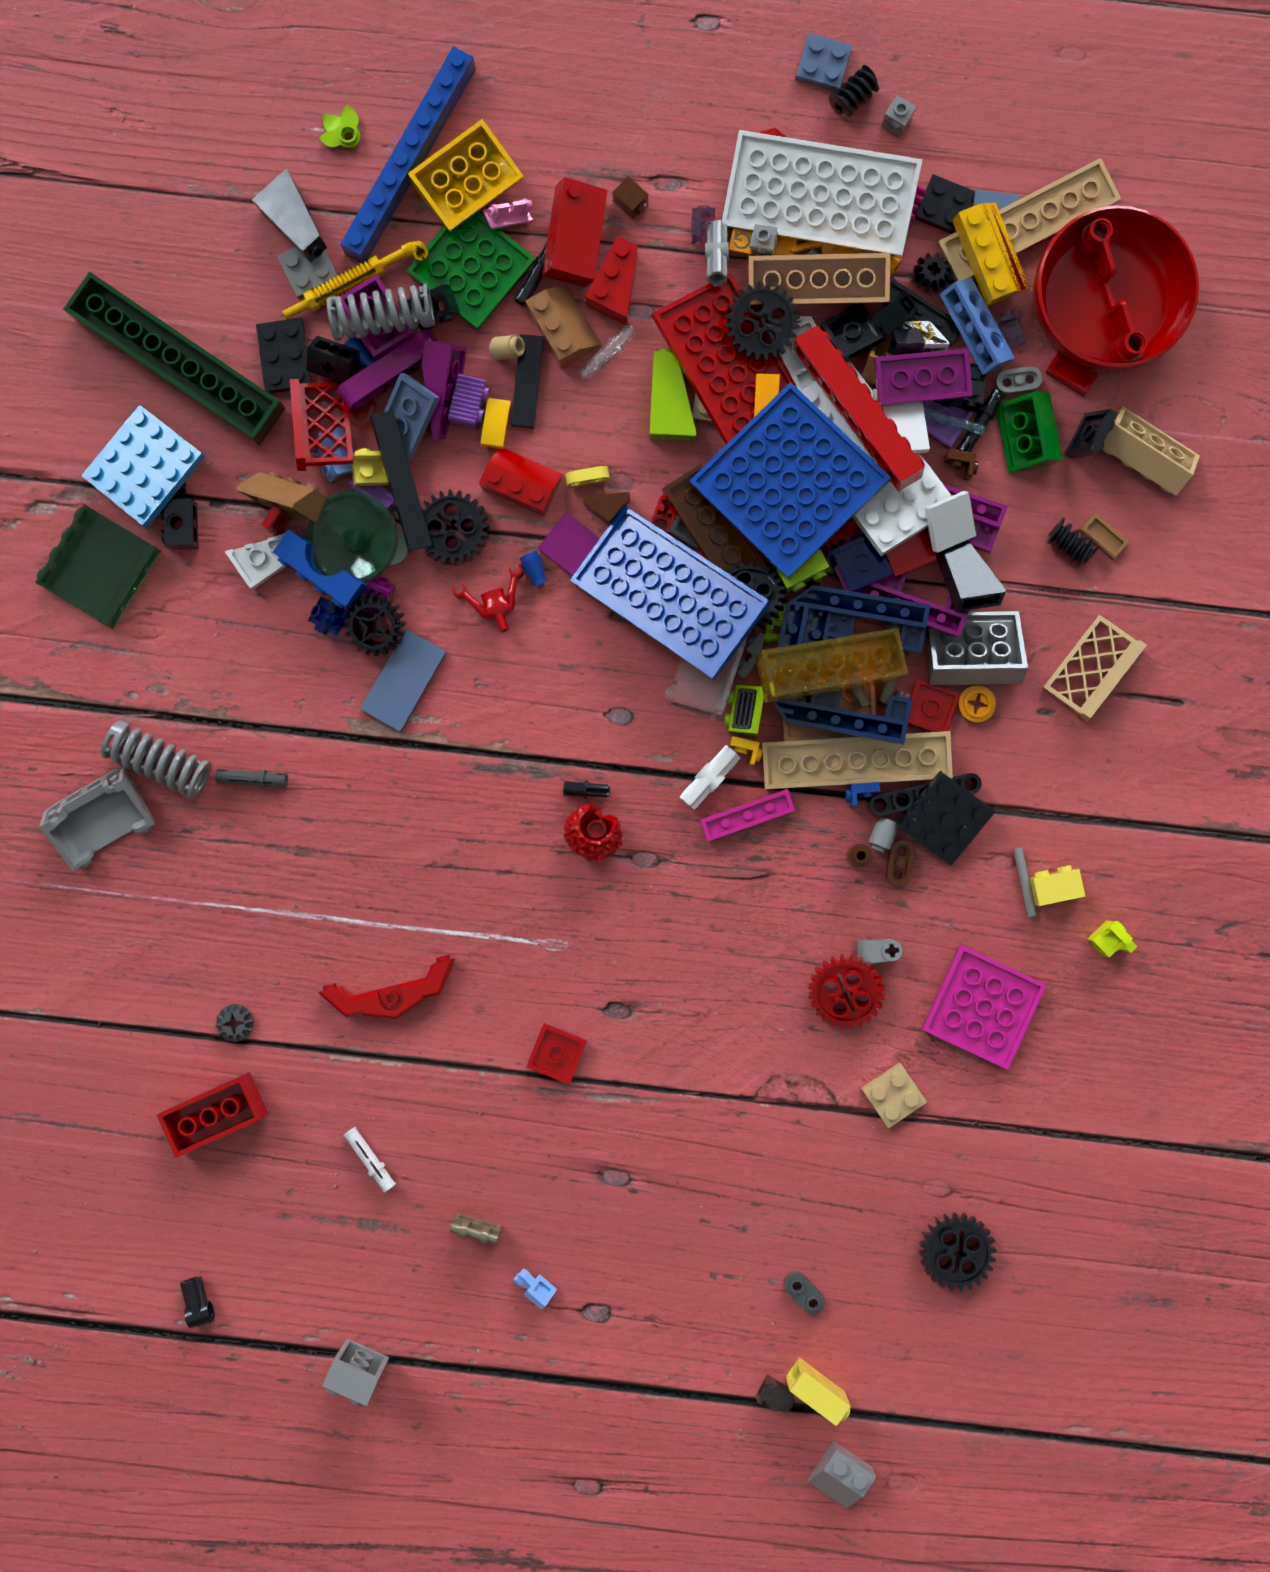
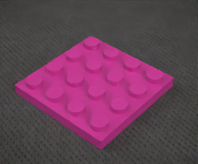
[921,945,1047,1070]

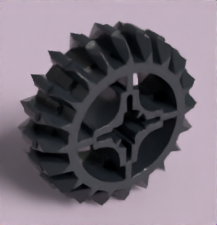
[343,593,407,656]

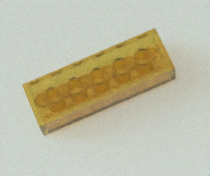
[756,628,908,703]

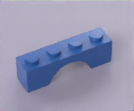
[273,529,368,609]

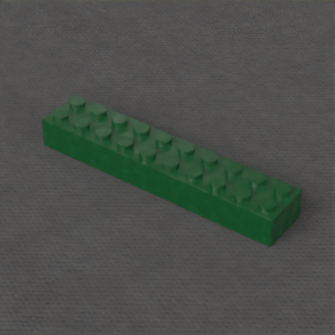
[63,271,286,446]

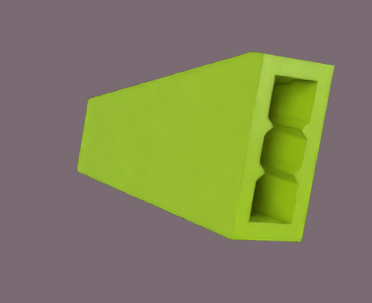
[649,349,696,442]

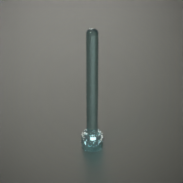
[923,407,986,435]

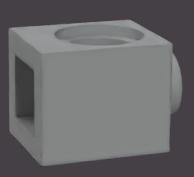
[881,95,916,137]
[750,224,778,256]

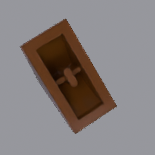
[583,492,630,525]

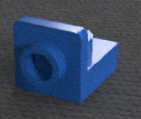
[845,782,880,807]

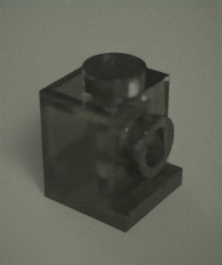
[756,1374,795,1412]

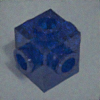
[308,596,349,636]

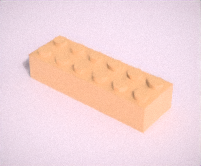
[749,253,891,305]

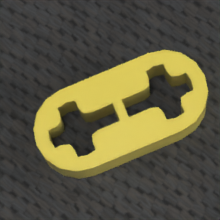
[565,466,610,487]

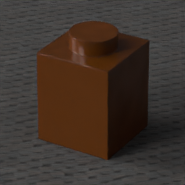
[612,176,648,219]

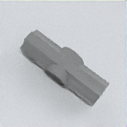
[705,220,729,286]

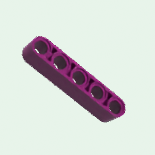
[337,329,437,411]

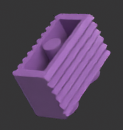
[448,374,490,430]

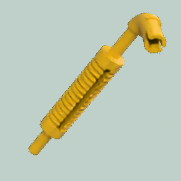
[282,241,428,319]

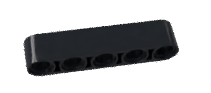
[867,773,982,816]

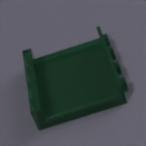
[35,504,161,629]

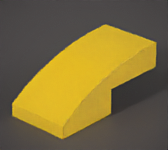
[480,398,511,449]

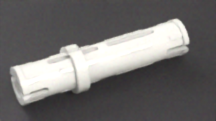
[343,1127,396,1193]

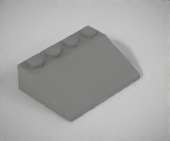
[926,611,1028,685]

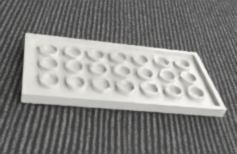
[722,130,923,257]
[800,361,952,556]

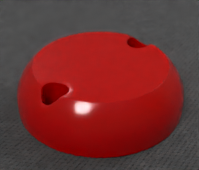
[1033,205,1199,372]

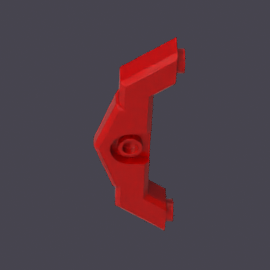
[318,955,455,1019]

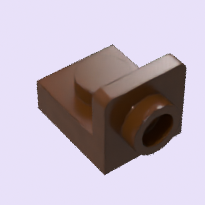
[943,449,979,481]

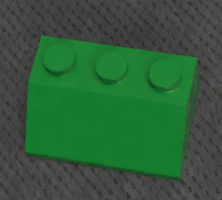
[997,391,1063,473]

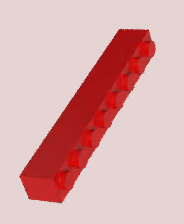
[794,325,925,492]

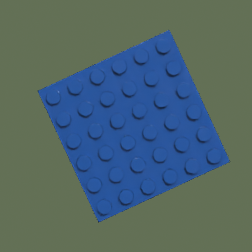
[689,382,891,580]

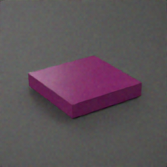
[538,512,600,576]

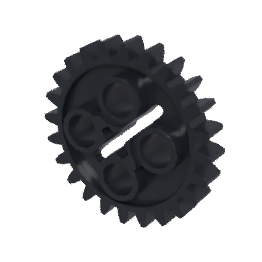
[724,282,800,361]
[422,489,490,566]
[724,561,786,633]
[919,1212,997,1292]

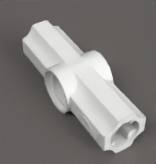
[680,745,740,810]

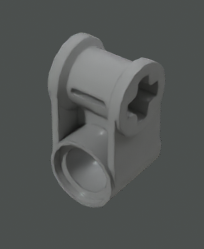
[856,939,903,964]

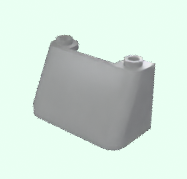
[39,767,155,871]

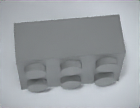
[322,1339,389,1406]

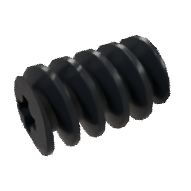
[828,65,880,117]
[1047,517,1099,568]

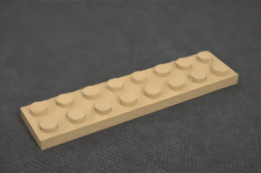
[937,158,1121,281]
[762,731,953,789]

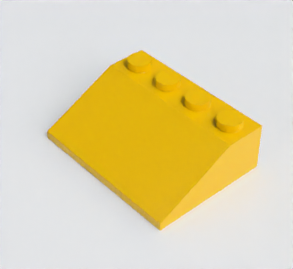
[408,119,524,232]

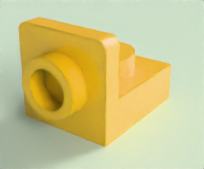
[729,736,763,766]

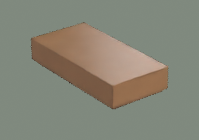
[1079,512,1130,560]

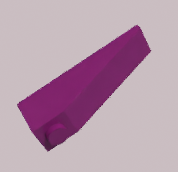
[421,340,467,440]

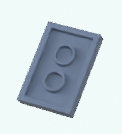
[374,373,440,459]

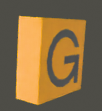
[729,227,753,257]

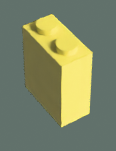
[786,1357,851,1426]

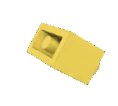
[1029,865,1085,906]

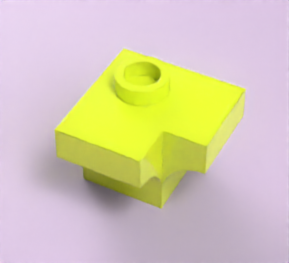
[1087,920,1138,958]

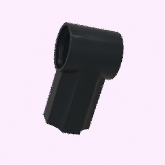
[180,1276,215,1328]

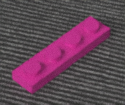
[700,789,795,842]

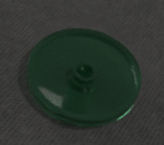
[306,490,398,583]

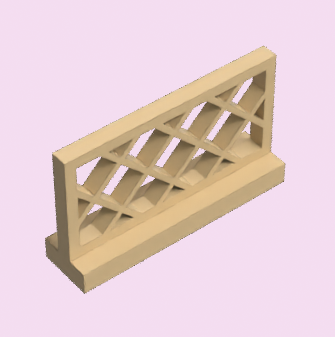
[1043,615,1147,723]

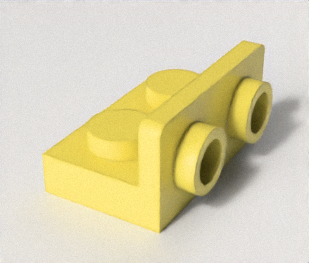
[351,448,389,486]

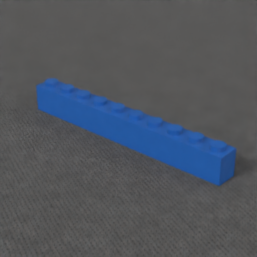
[340,46,476,264]

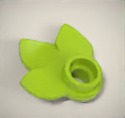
[319,105,361,149]

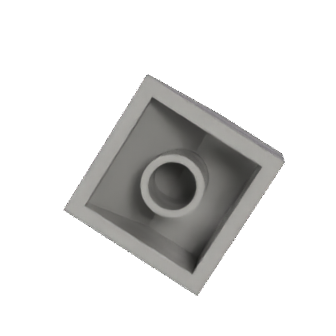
[807,1440,876,1508]

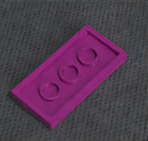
[874,348,973,406]

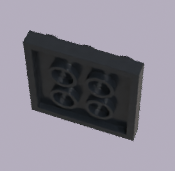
[896,770,995,866]

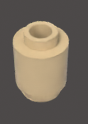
[489,335,525,361]

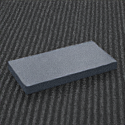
[360,629,447,732]

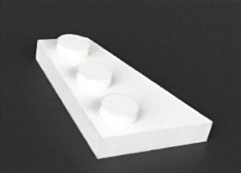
[225,530,296,590]

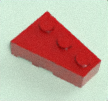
[586,236,638,326]

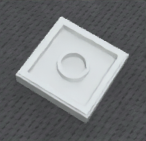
[925,491,976,553]

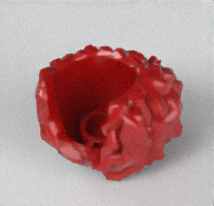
[563,804,623,862]

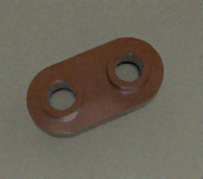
[886,840,914,886]

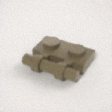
[450,1213,502,1245]

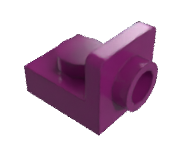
[364,577,396,614]

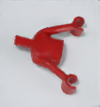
[452,564,524,633]

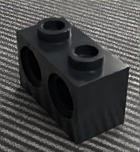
[407,284,460,331]

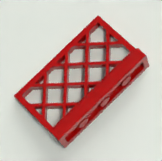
[289,379,353,471]

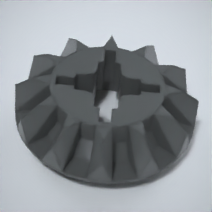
[215,1004,254,1042]

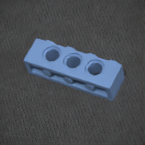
[940,277,1015,375]

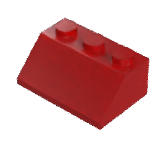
[479,448,563,516]

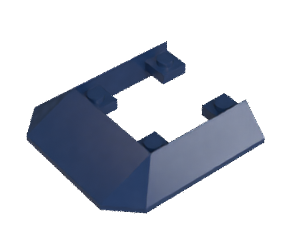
[768,585,931,745]

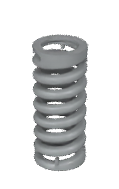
[327,283,435,341]
[101,720,212,800]

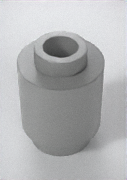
[868,817,898,853]

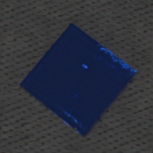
[831,535,893,592]

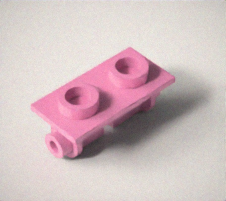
[482,198,533,229]

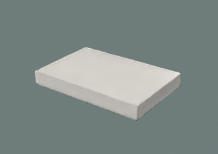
[873,389,930,454]

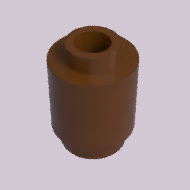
[846,844,872,868]

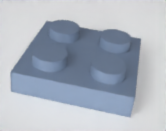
[795,33,852,91]

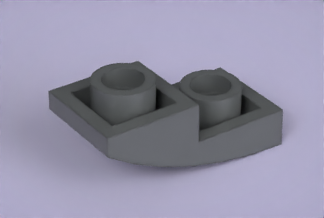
[736,632,765,681]

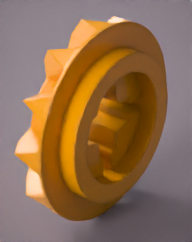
[959,685,996,722]

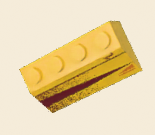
[953,203,1030,307]

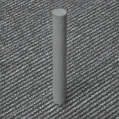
[1013,847,1037,917]

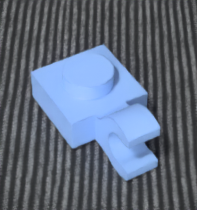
[513,1268,557,1310]

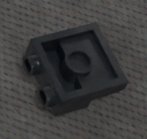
[821,303,884,362]
[933,363,986,412]

